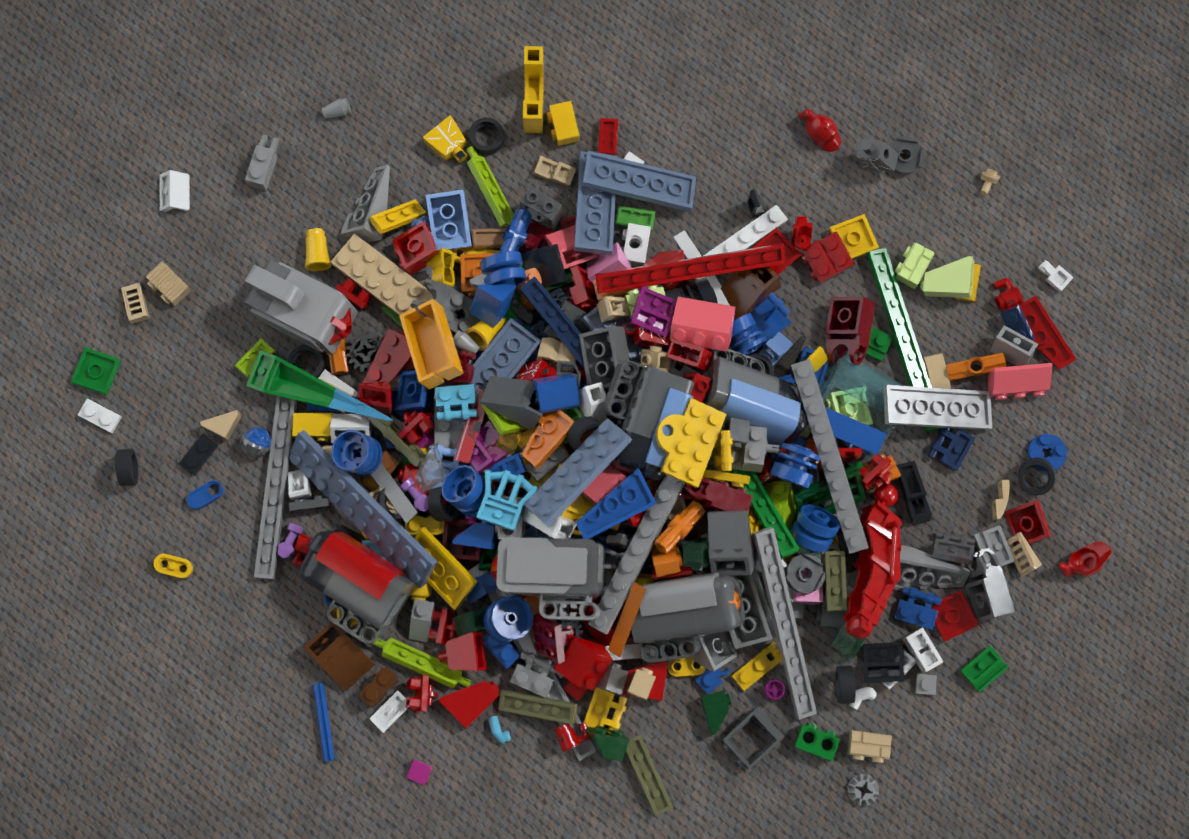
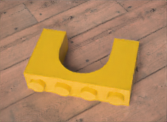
[523,46,544,134]

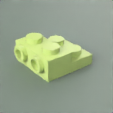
[823,387,873,426]

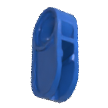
[187,480,224,510]

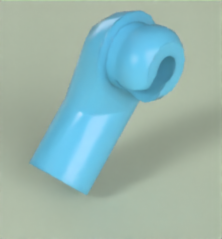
[488,716,511,744]

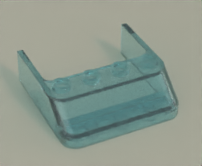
[821,355,903,456]

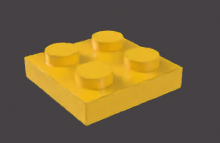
[829,214,879,259]

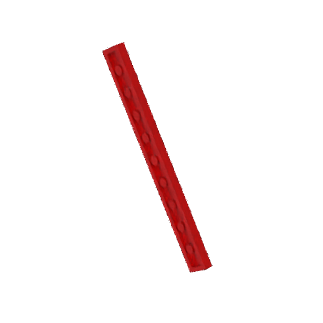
[595,244,786,294]

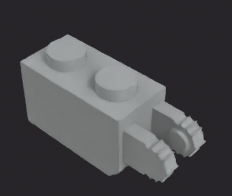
[245,135,279,191]

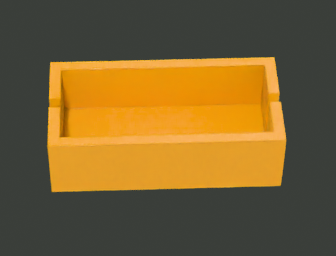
[399,299,464,389]

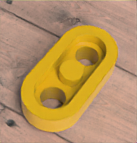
[153,554,193,579]
[667,657,706,677]

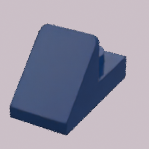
[467,570,499,605]

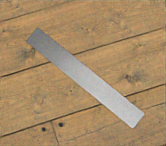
[361,454,417,523]

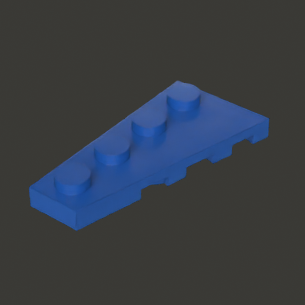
[575,468,656,539]

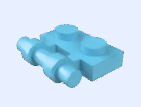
[435,384,477,421]

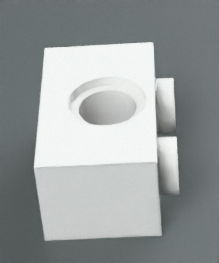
[621,223,651,267]

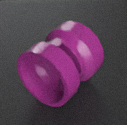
[764,680,785,700]

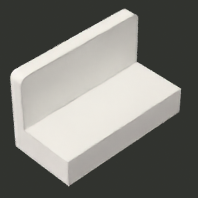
[160,170,190,212]

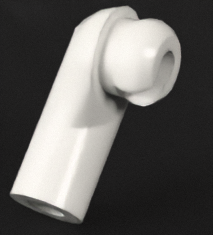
[849,687,877,710]

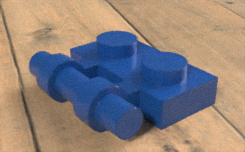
[895,587,942,630]

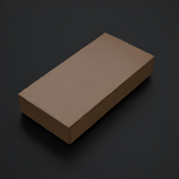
[470,228,506,249]

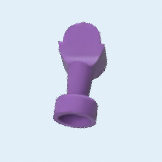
[399,477,429,511]
[277,522,304,560]

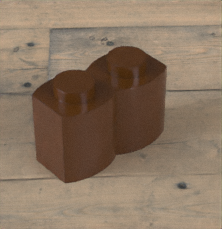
[360,667,399,707]

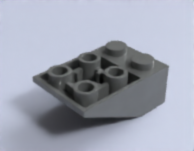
[480,376,543,430]
[708,510,756,576]

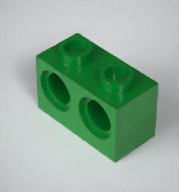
[793,722,840,761]

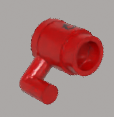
[993,278,1023,311]
[292,534,313,567]
[554,722,591,752]

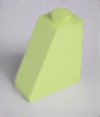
[920,256,975,298]

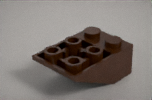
[720,266,781,320]
[304,622,375,692]

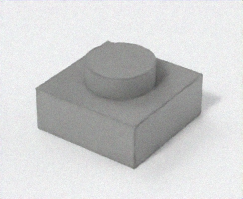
[915,674,937,695]

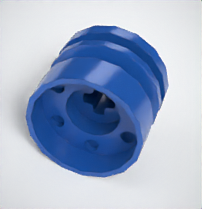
[728,313,767,356]
[331,430,383,476]
[770,443,821,489]
[442,465,495,517]

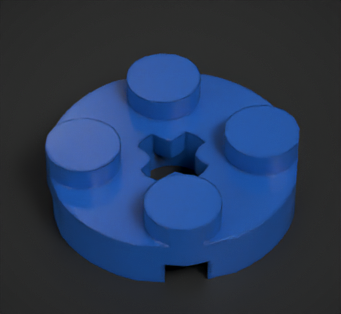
[1027,433,1067,472]

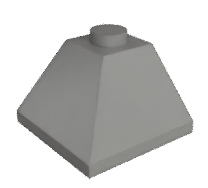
[686,631,738,672]

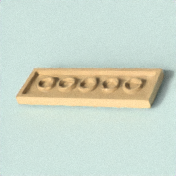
[331,233,433,316]

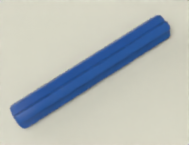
[313,683,334,762]

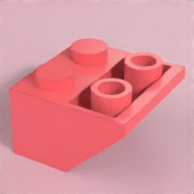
[545,225,598,269]

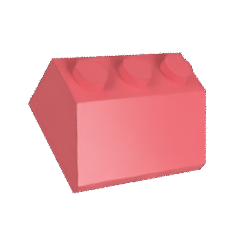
[670,297,736,351]
[986,363,1052,400]

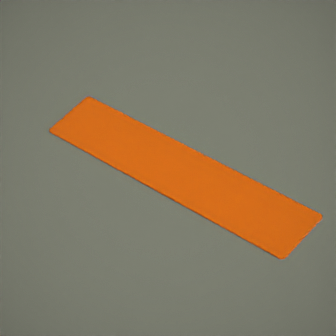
[608,582,646,657]

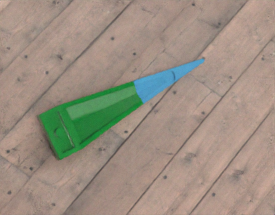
[246,350,393,422]

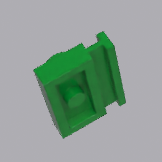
[865,327,893,362]
[960,645,1009,693]

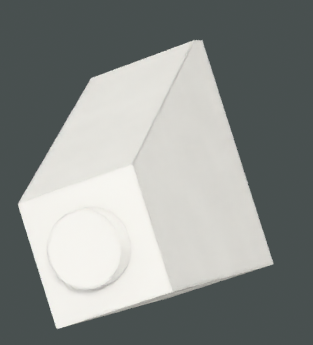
[522,506,576,539]

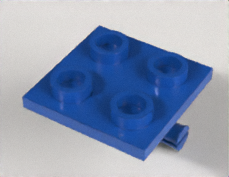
[751,292,791,347]

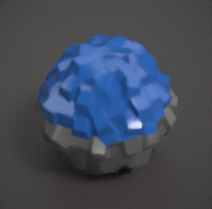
[240,427,271,458]

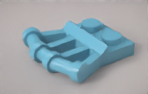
[476,470,539,532]

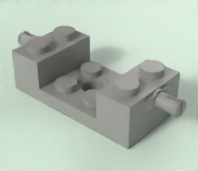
[707,426,779,472]

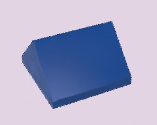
[470,284,516,328]
[395,370,429,414]
[533,373,580,413]

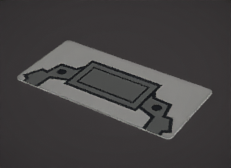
[410,266,433,284]

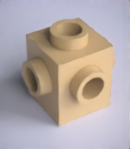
[640,346,671,372]

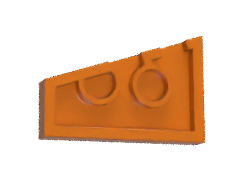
[522,410,574,469]

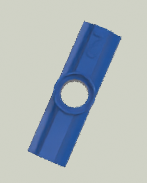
[499,208,532,253]

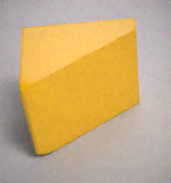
[807,346,828,372]

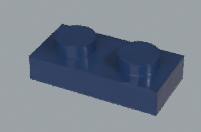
[1000,305,1035,341]

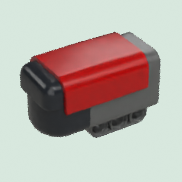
[299,531,416,644]

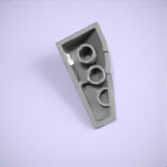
[340,165,390,243]

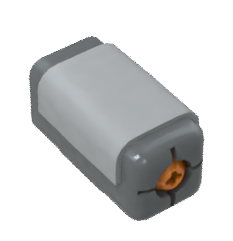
[626,572,745,663]

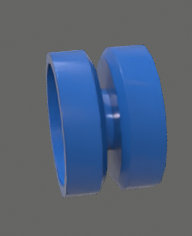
[479,251,527,287]
[790,504,841,552]
[483,595,534,643]

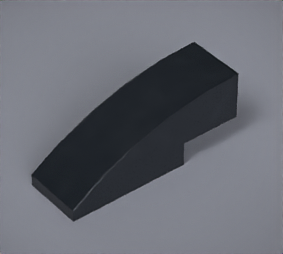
[896,461,932,525]

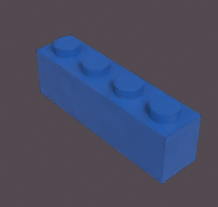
[807,407,886,456]

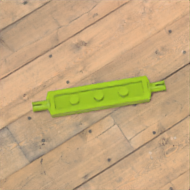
[466,146,514,227]
[372,638,472,688]

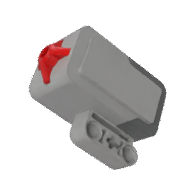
[243,260,359,355]
[491,537,605,621]

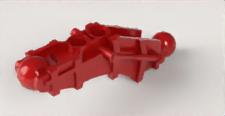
[843,484,902,639]

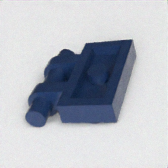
[928,428,975,472]

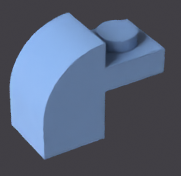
[759,332,793,366]

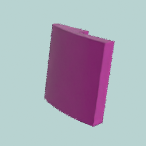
[630,286,677,337]
[456,421,513,473]

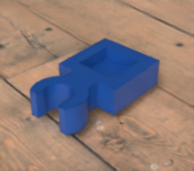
[695,668,731,695]

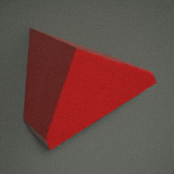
[358,381,392,418]

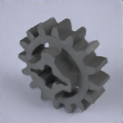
[346,331,383,373]

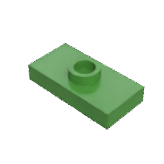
[615,206,656,231]

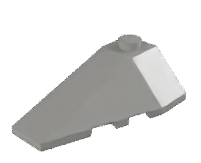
[894,545,970,591]

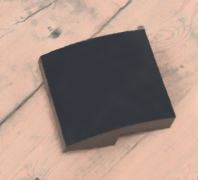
[521,244,567,287]
[863,642,904,683]

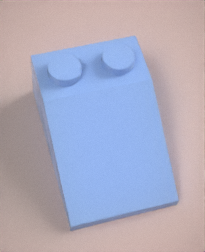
[426,190,472,250]

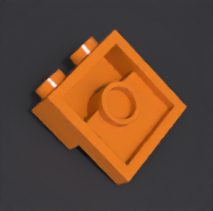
[460,253,496,298]

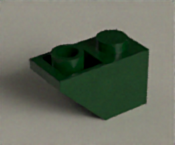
[586,725,630,761]

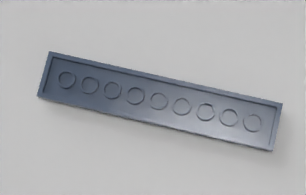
[289,430,438,588]

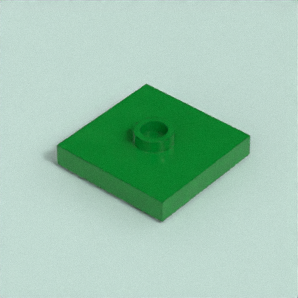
[71,347,122,396]

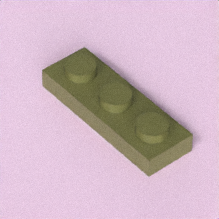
[824,551,847,611]

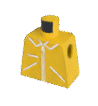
[423,115,468,163]

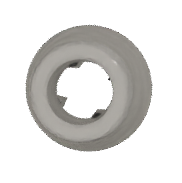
[322,98,351,119]
[453,330,480,353]

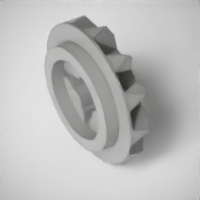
[847,774,879,806]

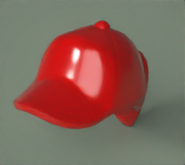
[798,109,841,152]
[1058,541,1112,577]

